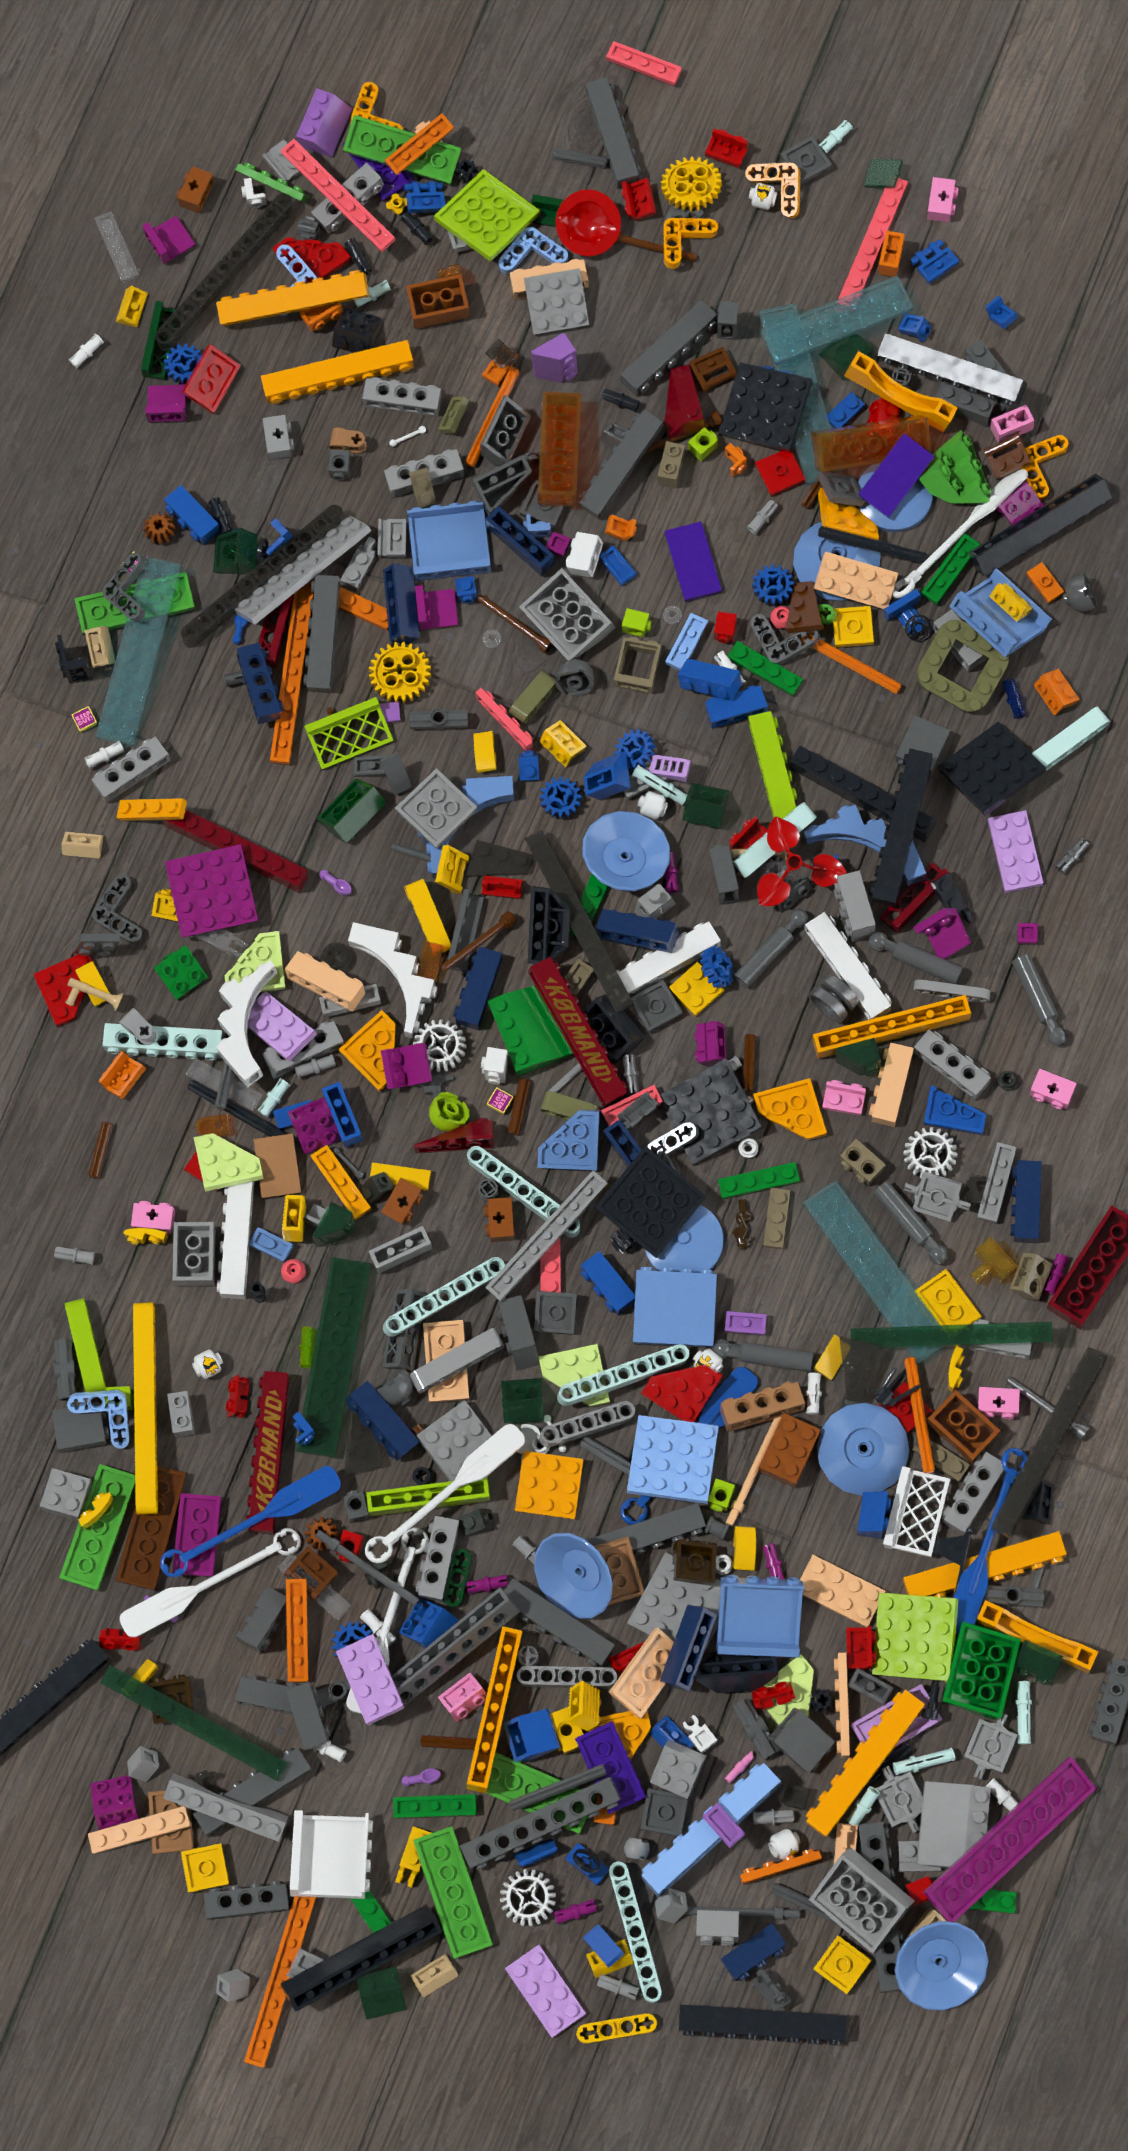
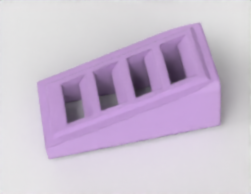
[649,755,691,782]

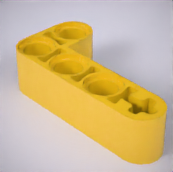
[404,879,451,956]

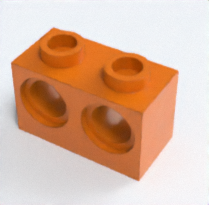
[878,230,905,278]

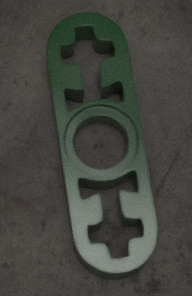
[444,1549,471,1608]

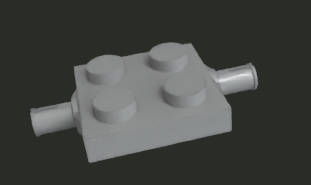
[904,1171,971,1222]
[964,1713,1018,1780]
[875,1766,923,1833]

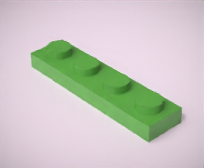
[236,162,309,202]

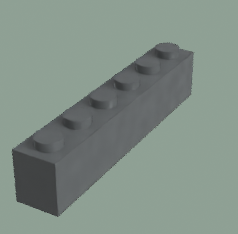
[585,77,642,189]
[620,300,717,397]
[579,410,663,519]
[304,575,341,693]
[587,1503,706,1555]
[504,1579,615,1667]
[193,1748,312,1837]

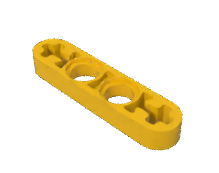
[577,2014,657,2044]

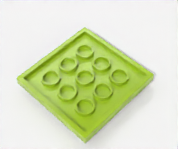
[434,169,540,262]
[872,1593,959,1681]

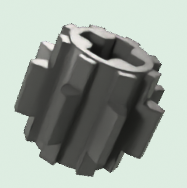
[297,216,320,240]

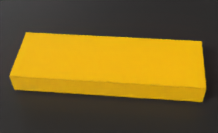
[370,1163,431,1191]

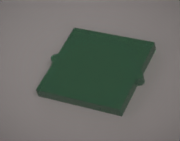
[864,159,903,188]

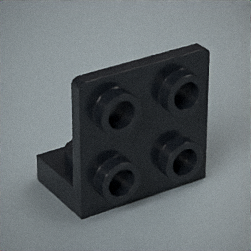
[55,635,92,684]
[1003,1479,1054,1524]

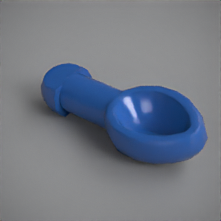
[232,614,249,645]

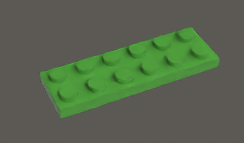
[343,115,461,185]
[74,572,195,636]
[59,1464,135,1591]
[466,1752,596,1835]
[413,1826,493,1959]

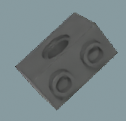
[717,301,739,340]

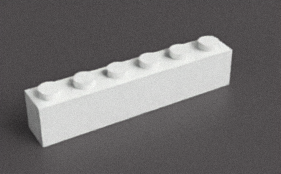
[805,912,892,1020]
[607,922,721,1004]
[217,1181,254,1299]

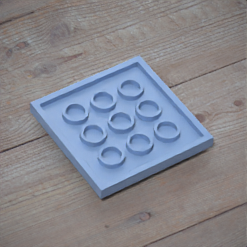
[627,1415,718,1504]

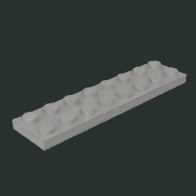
[234,516,371,625]

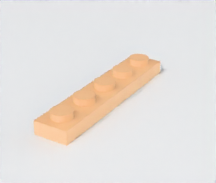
[834,1653,850,1758]
[88,1806,192,1854]

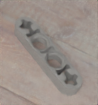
[913,980,991,1003]

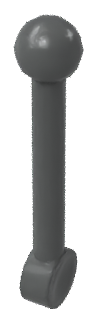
[333,1147,364,1179]

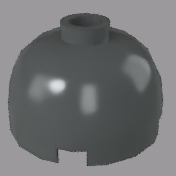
[1063,573,1097,612]
[555,659,594,696]
[375,1368,414,1406]

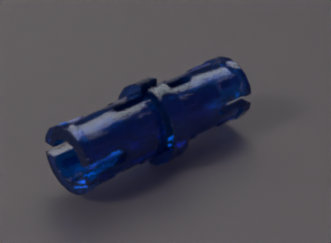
[1003,679,1026,719]

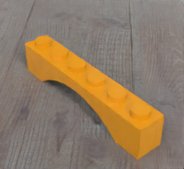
[844,351,957,432]
[976,1600,1098,1674]

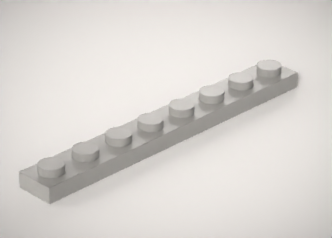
[485,1171,608,1302]

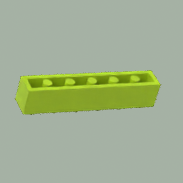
[748,711,797,819]
[366,1477,490,1517]

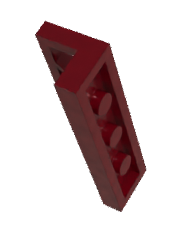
[255,594,294,668]
[880,862,950,933]

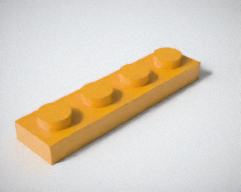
[116,798,187,821]
[311,1145,372,1220]

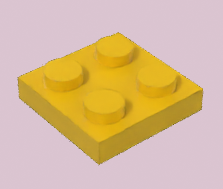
[833,606,874,648]
[669,962,724,1017]
[181,1843,229,1893]
[813,1935,871,1995]

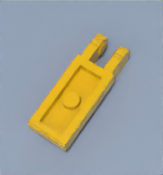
[395,1827,431,1888]

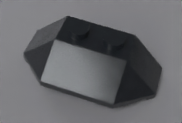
[528,886,571,964]
[696,1652,778,1693]

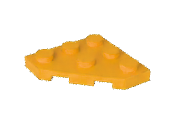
[818,488,879,540]
[339,1010,396,1092]
[753,1078,827,1140]
[589,1710,651,1760]

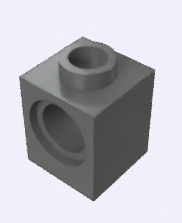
[329,449,351,481]
[343,1490,370,1523]

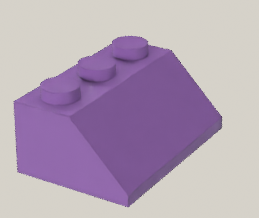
[296,88,353,158]
[531,333,578,383]

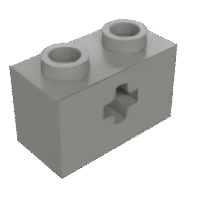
[263,415,294,460]
[167,1391,195,1438]

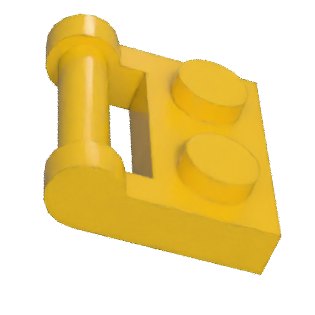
[435,845,469,894]

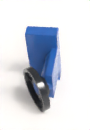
[257,518,297,565]
[884,589,932,642]
[565,1843,609,1886]

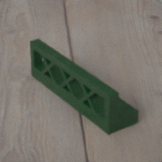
[141,301,180,380]

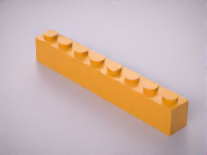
[216,270,370,326]
[261,340,414,404]
[812,995,971,1059]
[903,1531,1067,1598]
[466,1626,522,1794]
[805,1690,925,1838]

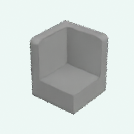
[304,1204,332,1231]
[127,1746,159,1782]
[655,1888,688,1923]
[216,1969,250,2002]

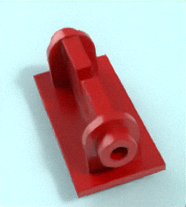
[482,876,523,899]
[226,1375,249,1418]
[99,1628,142,1651]
[751,1682,795,1710]

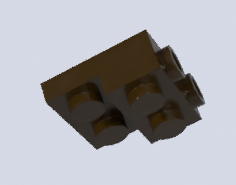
[672,1538,717,1586]
[148,1674,195,1725]

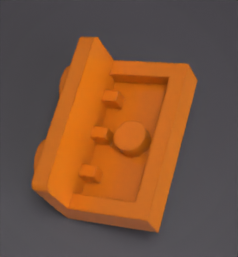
[299,302,343,332]
[1034,669,1080,715]
[99,1051,146,1100]

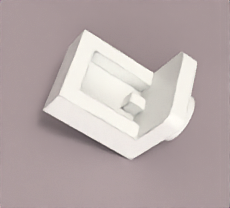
[241,178,267,208]

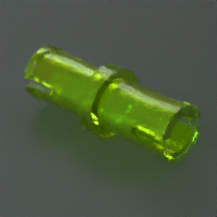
[298,1326,315,1368]

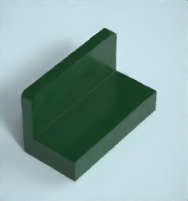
[532,194,564,227]

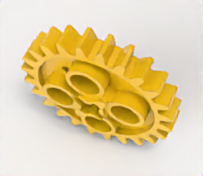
[661,156,722,211]
[369,642,431,703]

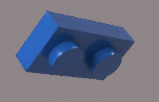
[825,392,865,432]

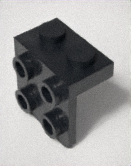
[332,308,380,353]

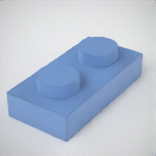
[249,1227,293,1263]

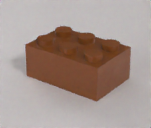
[406,274,470,329]
[927,1390,1000,1464]
[759,1413,821,1488]

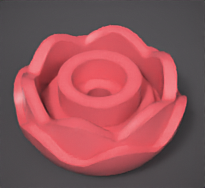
[770,606,790,629]
[281,1259,306,1284]

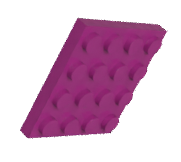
[165,844,258,938]

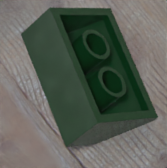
[316,778,387,843]

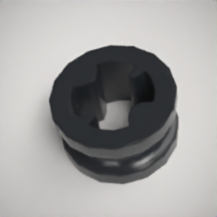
[413,1467,431,1485]

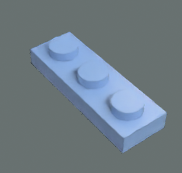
[665,613,708,671]

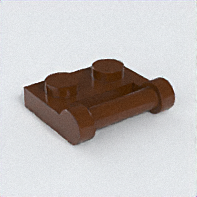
[689,347,737,393]
[983,432,1032,480]
[284,1546,339,1601]

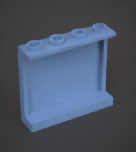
[407,501,491,581]
[949,568,1052,658]
[633,1267,717,1348]
[716,1575,804,1657]

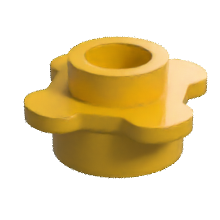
[386,194,407,215]

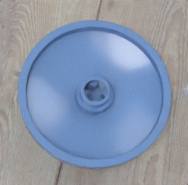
[857,460,933,532]
[644,1205,723,1273]

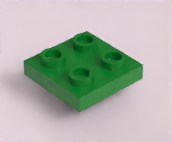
[153,945,208,1000]

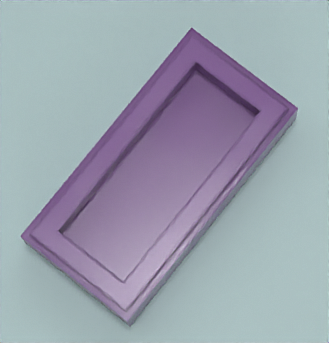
[702,1803,745,1848]

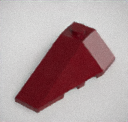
[664,364,705,439]
[414,1118,494,1154]

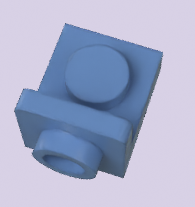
[523,514,551,538]

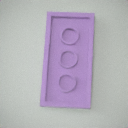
[988,810,1043,893]
[248,991,317,1062]
[336,1634,405,1725]
[850,1684,942,1748]
[505,1945,586,2038]

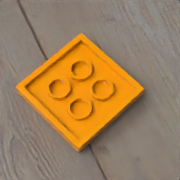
[515,1451,584,1520]

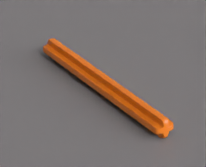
[466,367,519,468]
[799,633,901,694]
[904,1357,935,1474]

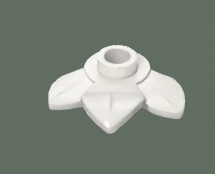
[517,1424,550,1463]

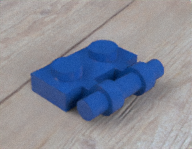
[404,181,446,213]
[909,239,959,284]

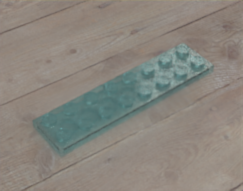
[760,275,914,366]

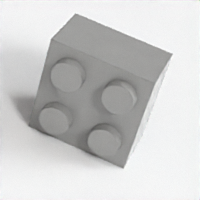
[40,1468,93,1521]
[650,1740,706,1799]

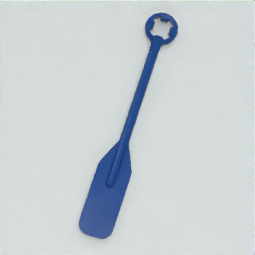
[620,1367,758,1525]
[953,1448,1028,1635]
[160,1466,341,1578]

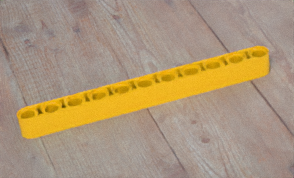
[133,1302,158,1515]

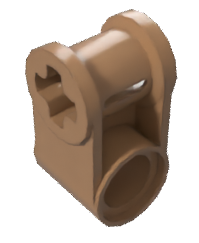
[329,428,367,454]

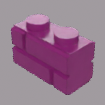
[694,1021,726,1067]

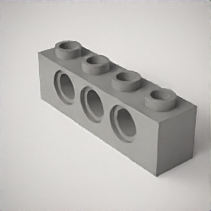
[311,163,384,234]
[362,377,442,417]
[384,449,465,498]
[91,736,171,803]
[262,1021,344,1079]
[913,1030,991,1100]
[942,1452,1004,1535]
[416,1516,460,1603]

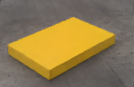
[914,1269,982,1340]

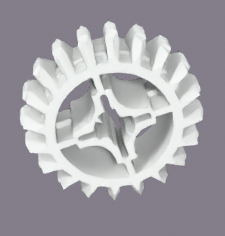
[413,1019,466,1072]
[903,1127,957,1179]
[500,1869,556,1926]

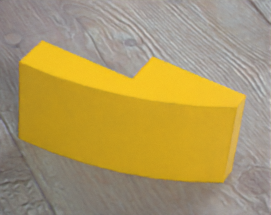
[474,731,496,773]
[75,961,110,1007]
[123,1228,168,1245]
[948,1346,965,1392]
[78,1492,114,1530]
[733,1526,756,1570]

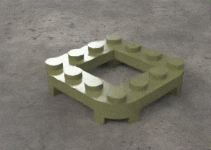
[916,620,1009,713]

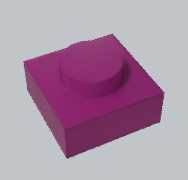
[546,532,571,558]
[1017,923,1038,945]

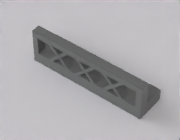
[448,889,484,973]
[383,1289,426,1372]

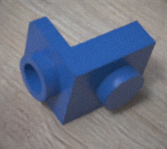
[985,296,1018,329]
[519,750,539,781]

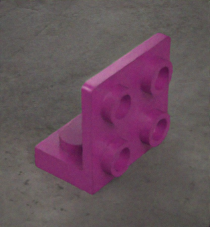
[142,216,195,264]
[145,385,186,422]
[994,482,1044,525]
[415,585,458,630]
[914,908,971,959]
[381,1042,432,1089]
[288,1097,341,1154]
[91,1775,139,1830]

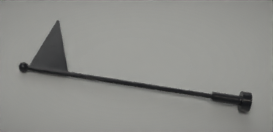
[920,1527,974,1721]

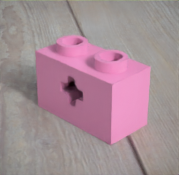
[927,177,958,222]
[991,405,1035,444]
[1030,1069,1077,1110]
[131,1201,175,1234]
[977,1387,1020,1420]

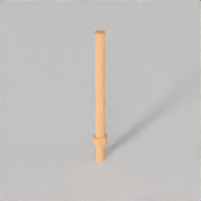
[726,1417,782,1527]

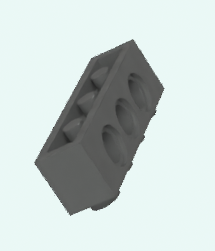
[204,1881,290,1920]

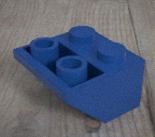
[584,751,630,800]
[857,1491,891,1539]
[399,1598,458,1649]
[503,1709,560,1762]

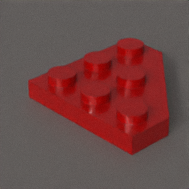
[272,237,351,284]
[33,954,92,1027]
[641,1364,723,1423]

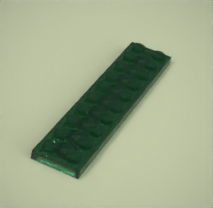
[296,1257,371,1459]

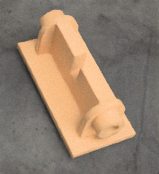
[834,1823,858,1864]

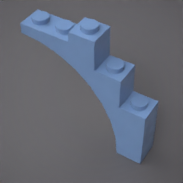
[418,776,514,879]
[804,804,926,886]

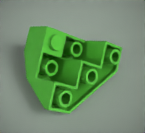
[919,430,991,503]

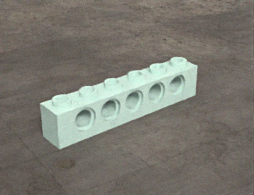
[103,1023,224,1061]

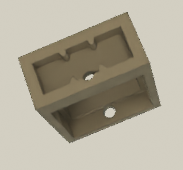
[614,637,662,694]

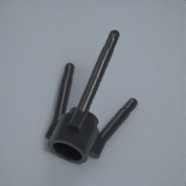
[874,1368,921,1408]

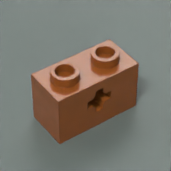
[176,166,215,213]
[381,1178,424,1225]
[484,1197,515,1242]

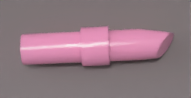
[725,1751,754,1784]

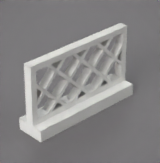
[883,1466,950,1557]

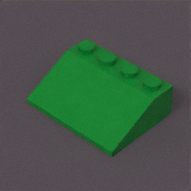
[488,985,573,1077]
[942,1622,1021,1720]

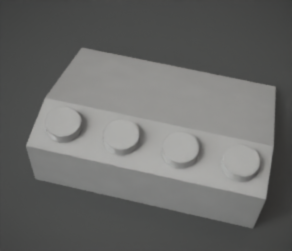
[519,568,616,660]
[917,1781,991,1869]
[809,1847,915,1954]

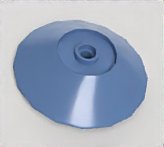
[793,522,881,601]
[582,811,670,891]
[817,1403,910,1496]
[534,1533,613,1619]
[895,1921,988,2010]

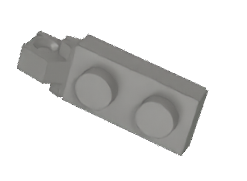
[340,537,376,590]

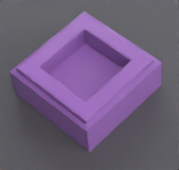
[379,702,401,724]

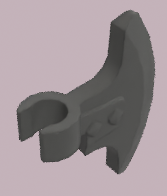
[666,203,704,220]
[410,1072,454,1098]

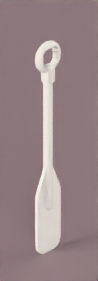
[892,469,1028,598]
[365,1424,525,1563]
[120,1528,301,1637]
[346,1528,429,1714]

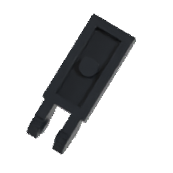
[931,873,973,923]

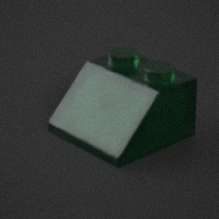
[819,331,873,381]
[213,528,258,574]
[682,783,729,828]
[835,1038,881,1076]
[312,1202,356,1247]
[501,1378,544,1424]
[1014,1640,1063,1685]
[356,1967,407,2020]

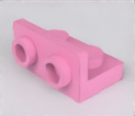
[822,1080,866,1116]
[438,1673,487,1722]

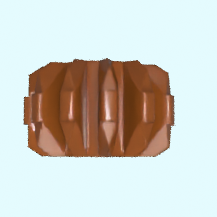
[143,512,176,545]
[304,1516,339,1552]

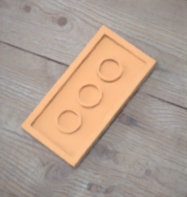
[813,551,898,609]
[423,1320,469,1403]
[800,1555,886,1627]
[609,1628,674,1718]

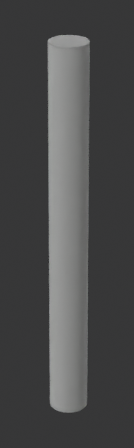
[548,1041,607,1093]

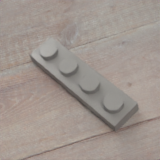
[977,1142,1017,1223]

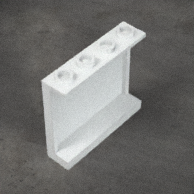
[290,1810,373,1899]

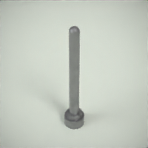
[1006,1377,1090,1441]

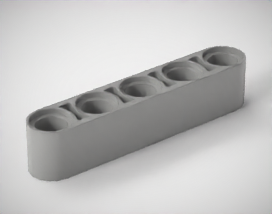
[410,1328,505,1393]
[539,1401,635,1447]
[517,1666,617,1689]

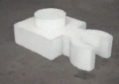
[683,1715,717,1754]

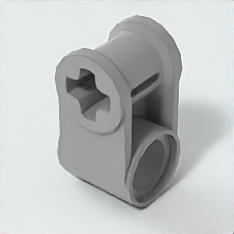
[119,1008,156,1045]

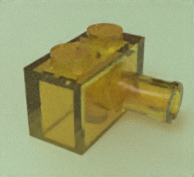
[969,1237,1018,1284]

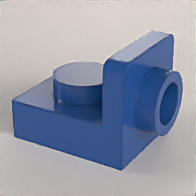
[898,313,931,343]
[455,576,477,604]
[292,1412,315,1446]

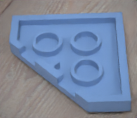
[537,1110,599,1170]

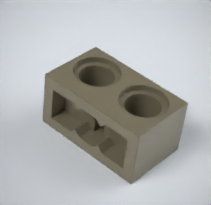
[658,441,685,488]
[839,1139,886,1186]
[1009,1253,1052,1301]

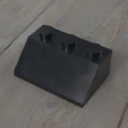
[584,993,646,1065]

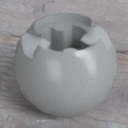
[624,1838,650,1860]

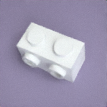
[566,532,603,578]
[481,1047,509,1085]

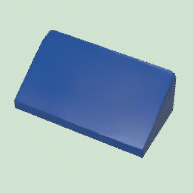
[650,1716,694,1749]
[515,1838,558,1868]

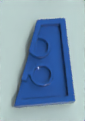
[924,1085,986,1135]

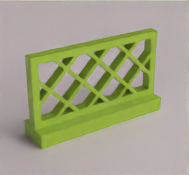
[304,697,393,770]

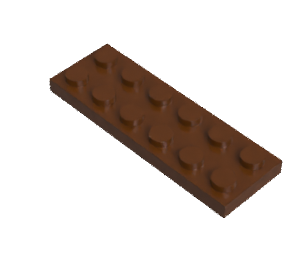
[116,1466,187,1591]

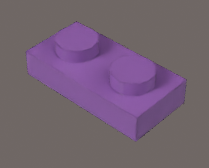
[725,1311,767,1336]

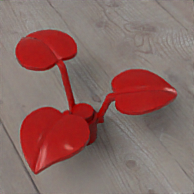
[757,816,846,906]

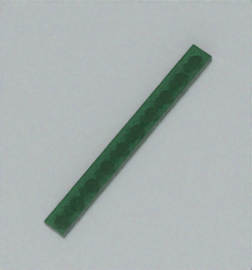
[850,1322,1053,1350]
[100,1665,287,1782]

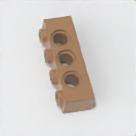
[720,1382,805,1432]

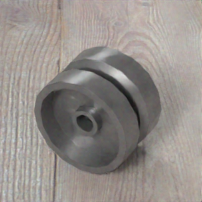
[808,974,859,1023]

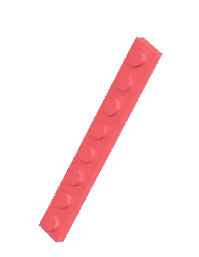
[280,139,395,252]
[836,175,908,313]

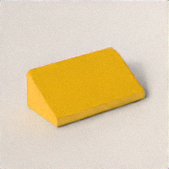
[116,285,148,327]
[814,1334,852,1381]
[122,1659,159,1699]
[586,1939,634,1978]

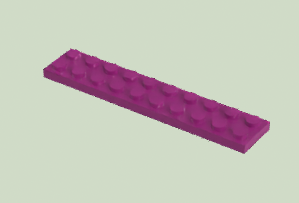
[923,1757,1096,1922]

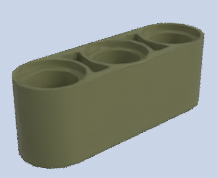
[509,670,557,724]
[540,1091,600,1120]

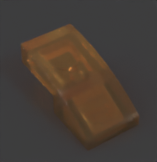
[417,941,443,983]

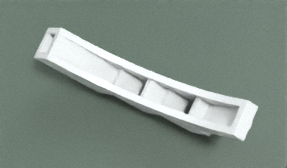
[348,922,438,1038]
[216,960,277,1088]

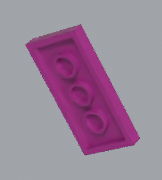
[172,1493,222,1577]

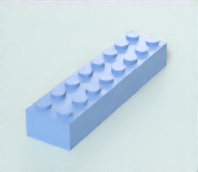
[642,1763,781,1898]

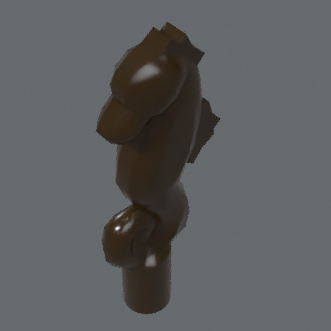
[732,1199,752,1250]

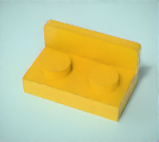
[989,583,1033,622]
[540,720,587,767]
[151,889,178,921]

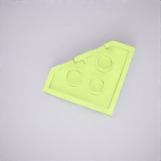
[225,931,286,992]
[194,1133,264,1192]
[539,1344,610,1408]
[763,1654,814,1725]

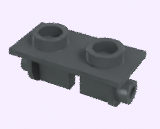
[778,876,812,913]
[617,1091,659,1129]
[752,1969,792,2012]

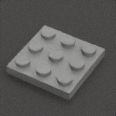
[524,268,589,335]
[395,768,478,849]
[416,1400,492,1481]

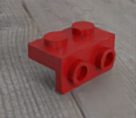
[705,129,748,168]
[621,178,656,222]
[865,398,901,442]
[729,816,768,850]
[846,1626,876,1669]

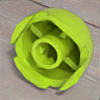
[429,1092,469,1132]

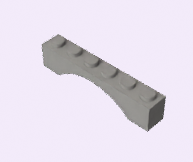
[163,1773,288,1842]

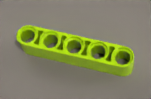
[65,1298,106,1392]

